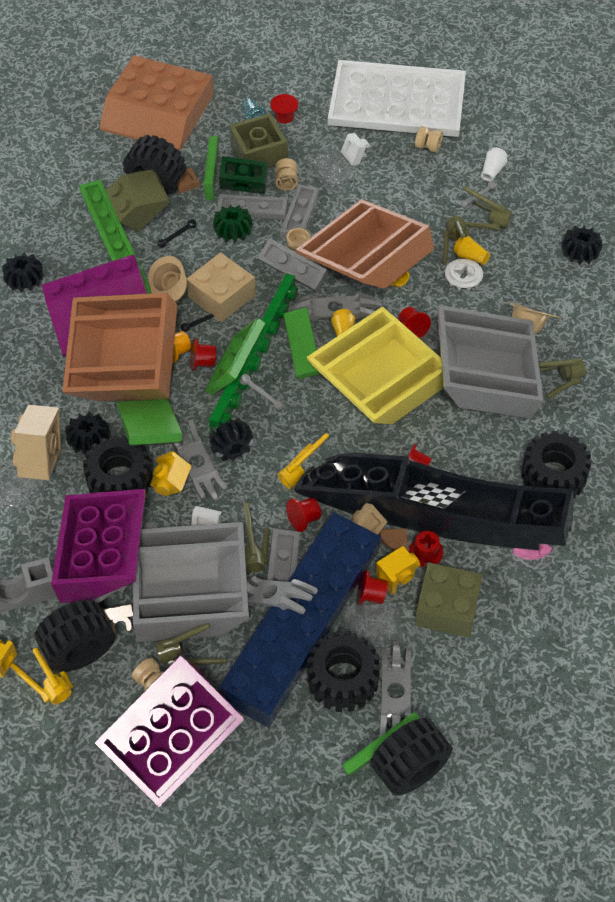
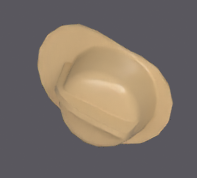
[148,256,187,302]
[510,302,562,334]

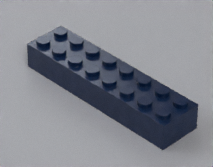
[219,512,381,728]

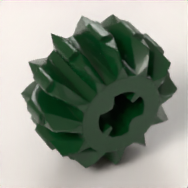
[213,204,253,243]

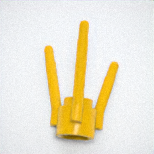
[277,433,329,490]
[10,648,73,705]

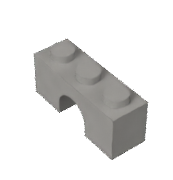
[0,557,57,613]

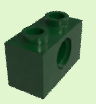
[219,156,268,194]

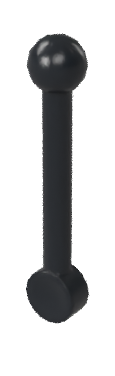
[157,219,197,248]
[180,313,215,332]

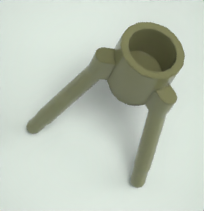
[463,186,512,231]
[442,216,483,266]
[539,357,586,399]
[243,502,269,573]
[155,623,228,666]

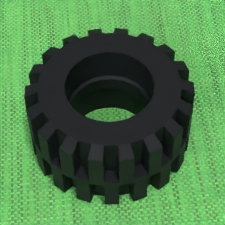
[122,135,186,196]
[521,431,592,499]
[83,435,153,496]
[35,600,115,672]
[307,631,380,712]
[370,717,453,796]

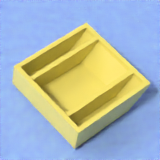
[307,306,444,424]

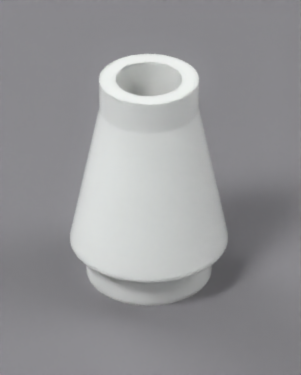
[481,147,507,182]

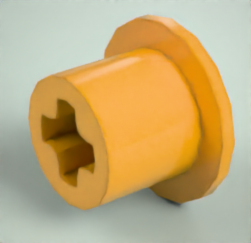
[172,331,191,363]

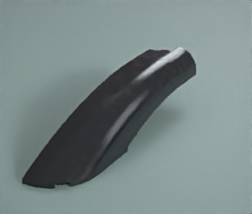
[294,453,574,550]

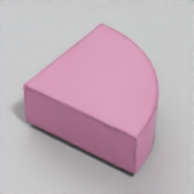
[513,544,552,560]

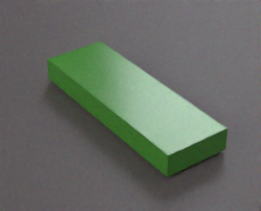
[204,136,219,200]
[283,307,321,380]
[343,712,420,777]

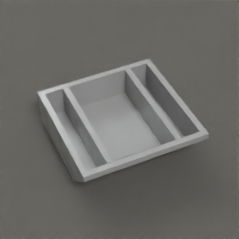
[437,305,543,419]
[133,522,249,642]

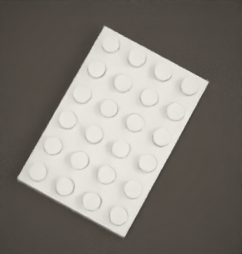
[328,60,466,137]

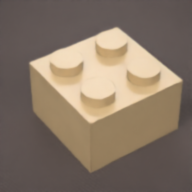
[186,252,256,322]
[11,405,62,480]

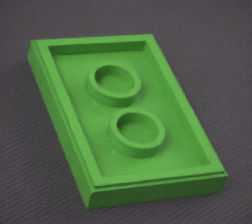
[205,318,265,395]
[117,399,182,445]

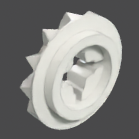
[445,259,483,291]

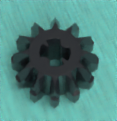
[561,225,603,264]
[2,252,44,293]
[65,411,110,455]
[208,418,254,461]

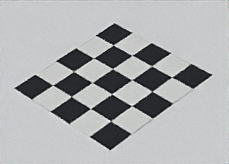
[401,481,465,508]

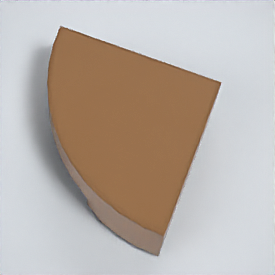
[177,167,200,194]
[379,529,409,552]

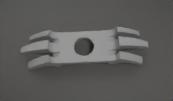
[288,292,382,321]
[172,419,228,501]
[247,576,318,614]
[380,641,411,736]

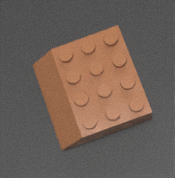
[99,55,214,151]
[295,199,434,289]
[62,293,177,401]

